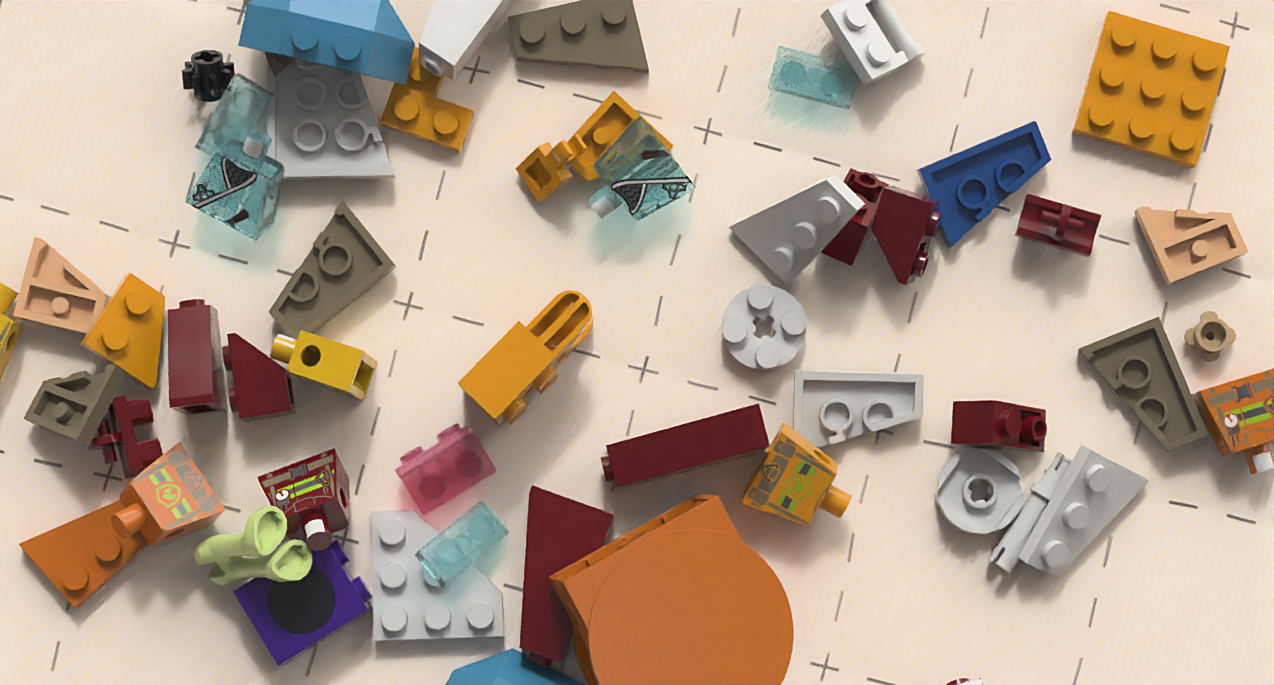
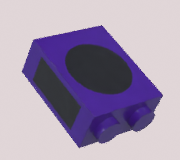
[233,539,373,666]

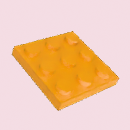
[1072,11,1230,168]

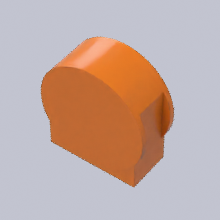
[548,494,794,685]

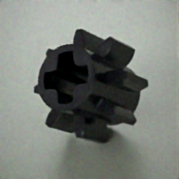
[181,50,235,102]

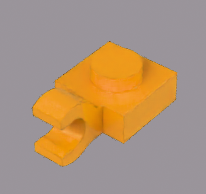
[515,134,587,202]

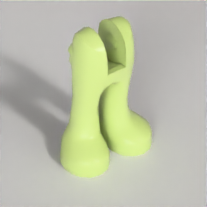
[194,506,312,586]

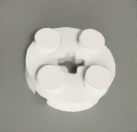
[722,284,807,370]
[935,449,1023,535]

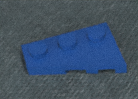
[916,121,1052,248]

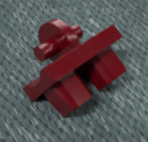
[1014,193,1102,257]
[88,395,163,479]

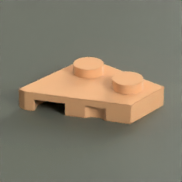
[1134,206,1248,286]
[13,237,110,335]

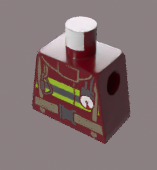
[258,448,350,551]

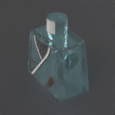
[587,116,696,221]
[185,130,285,241]

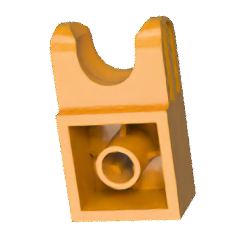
[458,290,594,427]

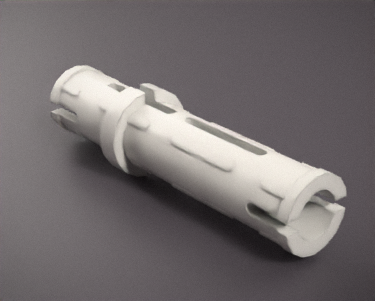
[987,452,1072,574]

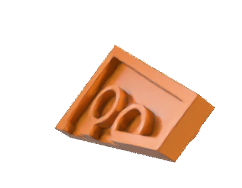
[19,500,150,608]

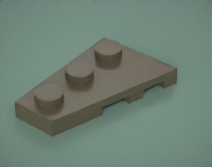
[508,0,649,73]
[269,200,396,340]
[1078,317,1209,452]

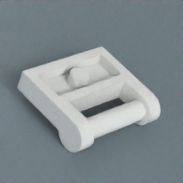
[820,0,926,86]

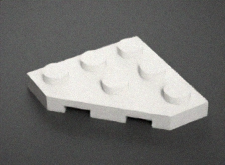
[371,510,504,641]

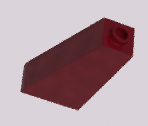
[600,403,770,490]
[519,485,614,668]

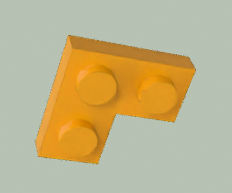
[380,46,474,153]

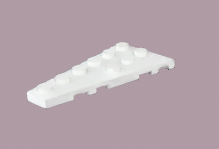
[267,60,396,180]

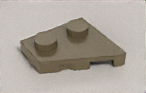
[23,364,127,446]

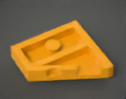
[566,91,674,182]
[80,273,166,390]

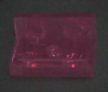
[394,423,498,516]

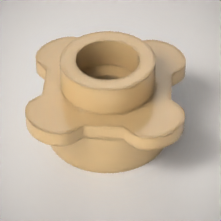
[1184,311,1236,362]

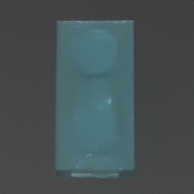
[768,45,858,110]
[195,73,275,165]
[415,500,509,588]

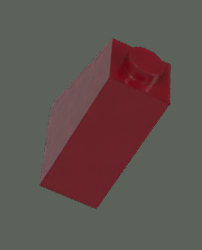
[167,299,228,415]

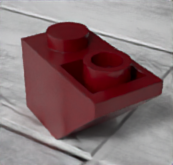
[821,168,889,266]
[871,185,942,285]
[222,333,297,422]
[951,400,1047,452]

